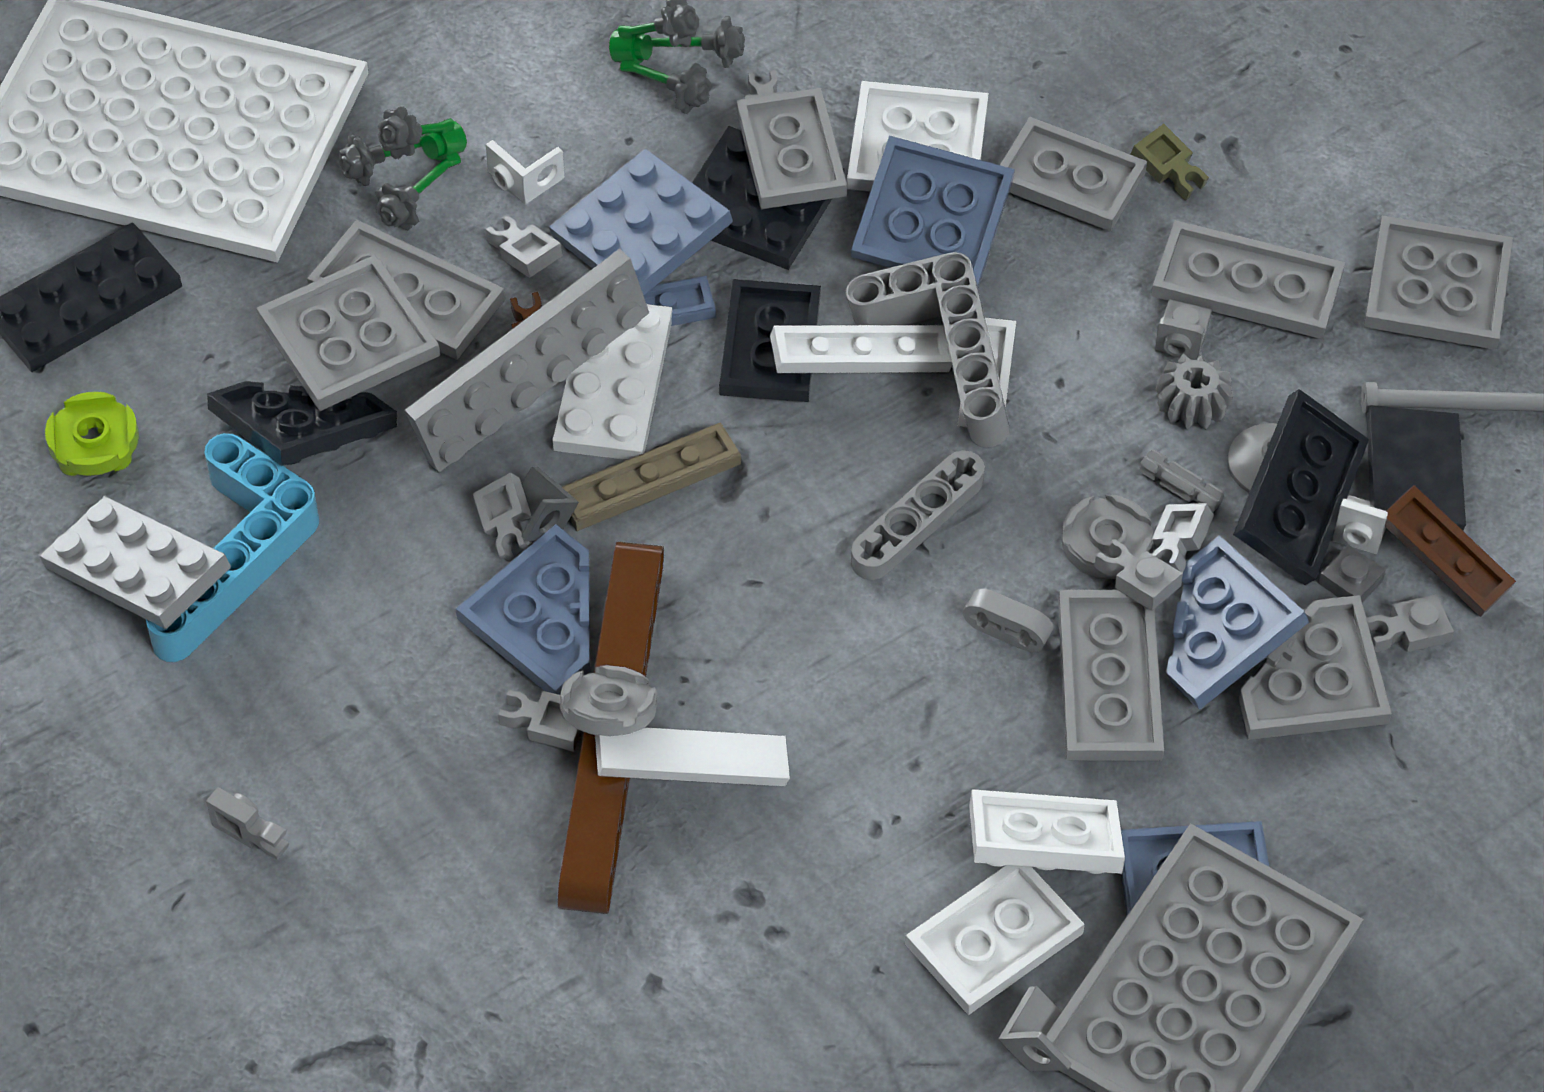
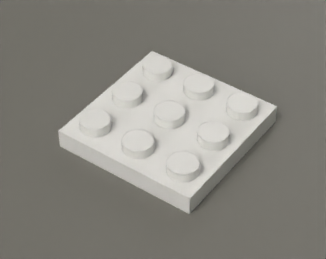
[847,81,988,191]

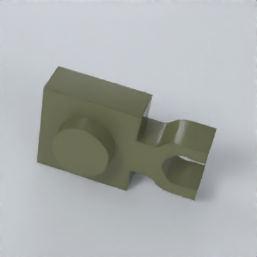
[1130,123,1209,201]

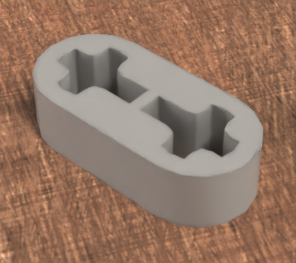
[963,589,1053,652]

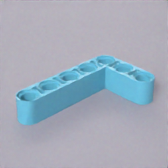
[146,433,319,662]

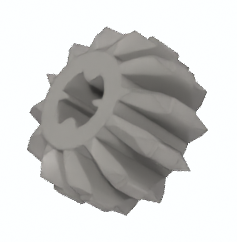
[1156,353,1233,430]

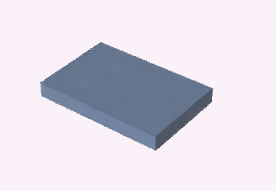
[1121,821,1269,916]

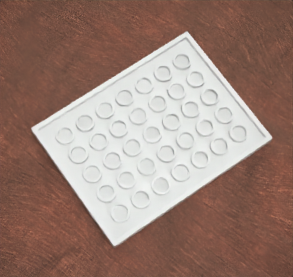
[0,0,368,263]

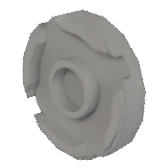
[1062,495,1154,579]
[560,665,657,736]

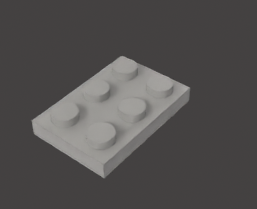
[737,88,847,209]
[1000,117,1147,231]

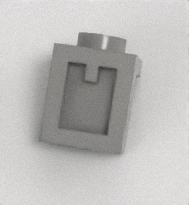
[1155,299,1212,360]

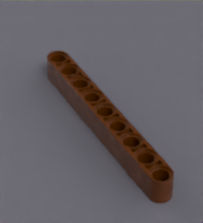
[558,542,664,914]

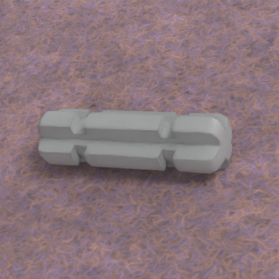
[1140,450,1224,513]

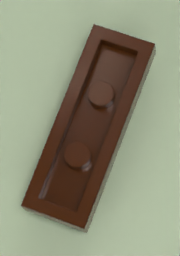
[1385,485,1516,617]

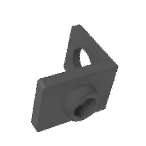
[521,467,579,541]

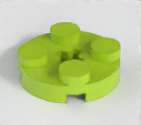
[45,392,139,476]

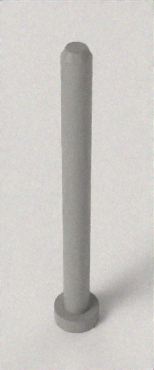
[1361,382,1544,413]

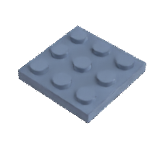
[851,135,1015,288]
[549,149,733,296]

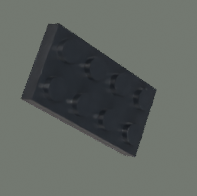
[0,222,182,372]
[1233,389,1369,585]

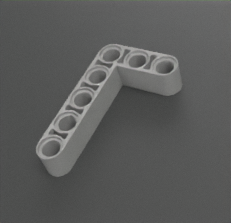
[846,252,1010,447]

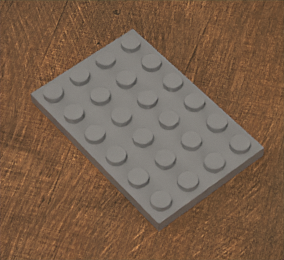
[1037,823,1364,1092]

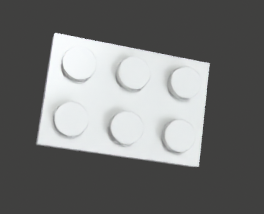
[969,789,1125,874]
[905,865,1085,1015]

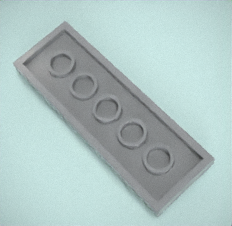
[405,249,649,473]

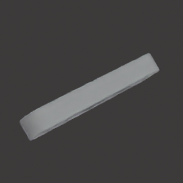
[851,450,985,580]

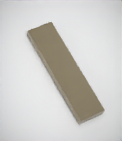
[562,422,741,531]

